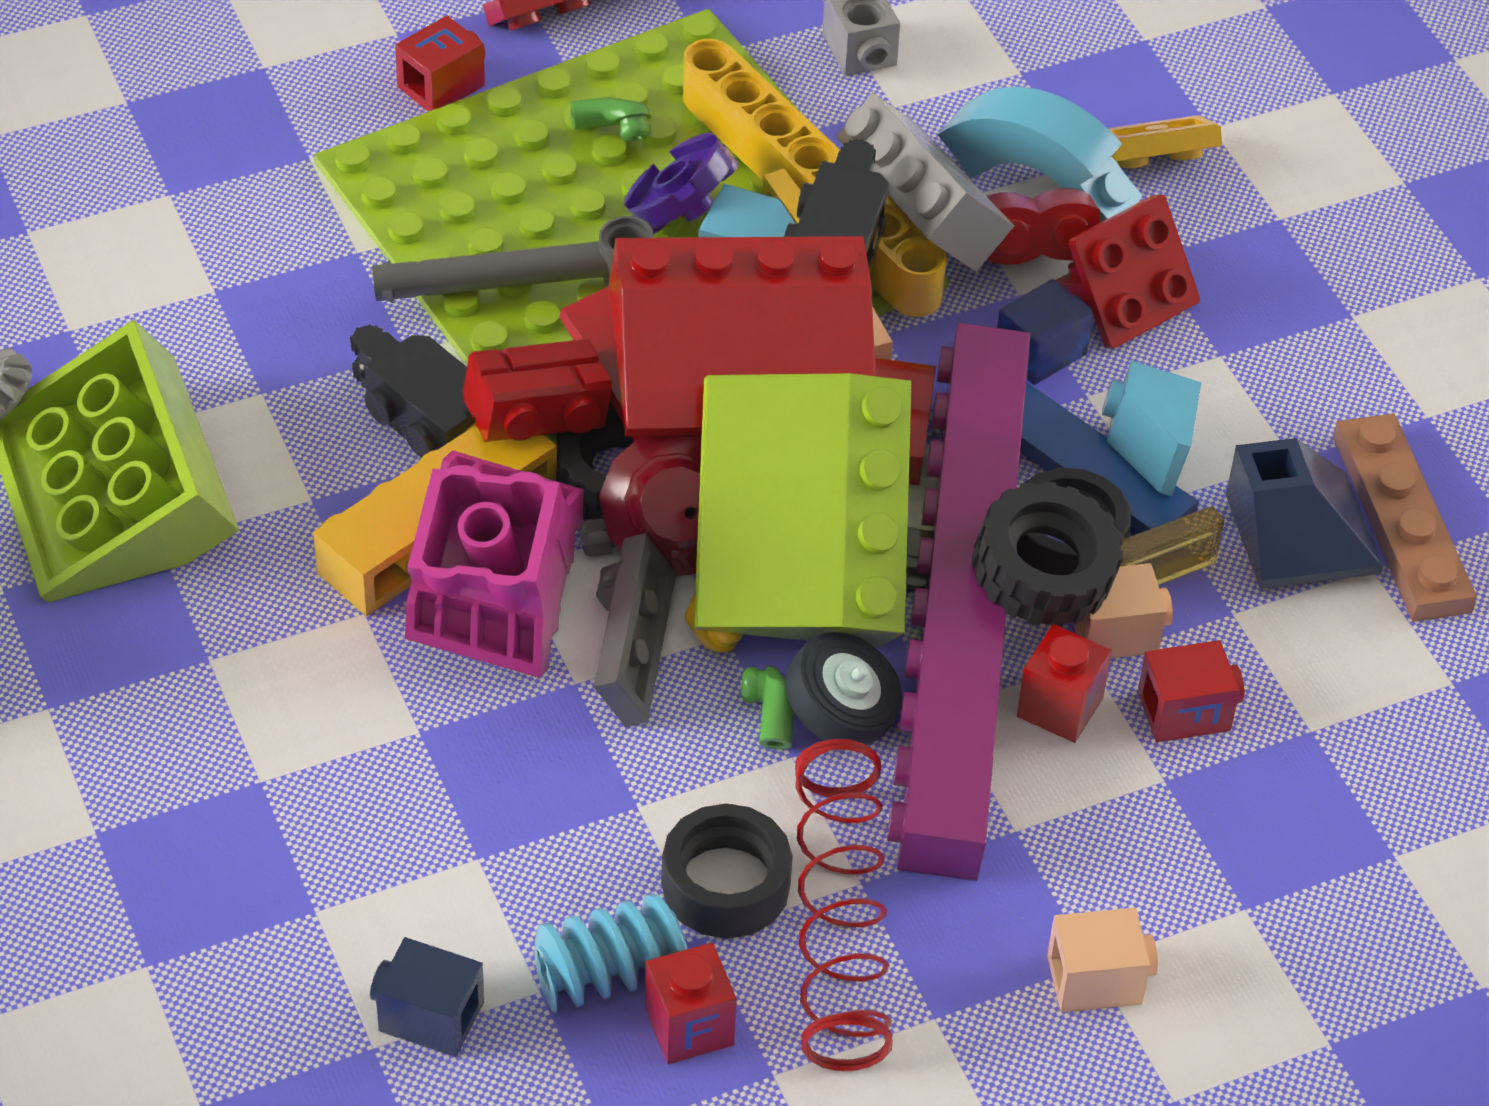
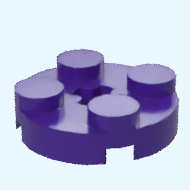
[624,133,738,234]

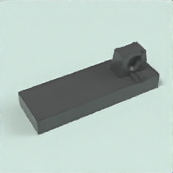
[594,533,676,727]

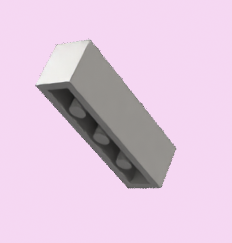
[837,92,1014,272]

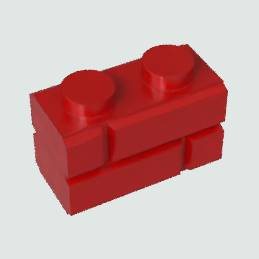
[463,339,612,442]

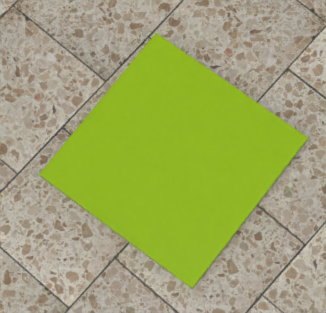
[314,8,949,444]

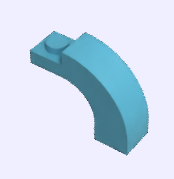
[937,86,1143,222]

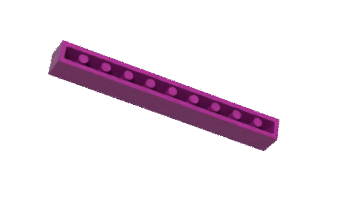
[887,323,1030,881]

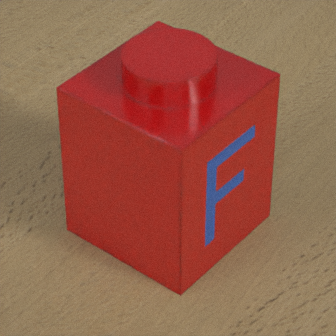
[395,15,486,112]
[1016,624,1112,743]
[1137,640,1245,743]
[645,942,737,1065]

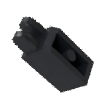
[784,139,889,273]
[350,324,476,458]

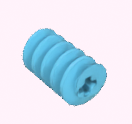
[535,893,687,1013]

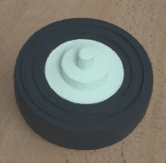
[785,632,903,745]

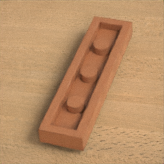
[1333,413,1477,622]

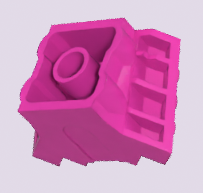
[405,450,584,678]

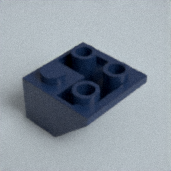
[1226,438,1383,589]

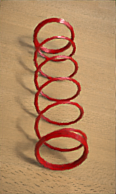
[795,739,893,1071]

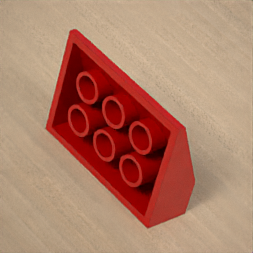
[609,236,876,436]

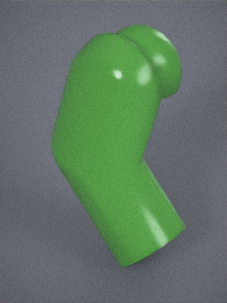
[570,97,652,141]
[741,665,795,750]

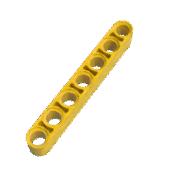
[683,39,947,317]

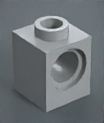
[822,0,900,76]

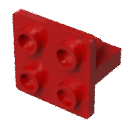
[1049,194,1200,348]

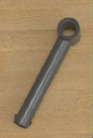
[372,216,653,304]

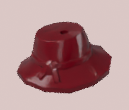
[599,435,702,576]

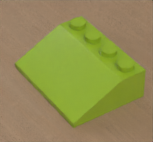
[0,319,240,603]
[694,373,911,648]

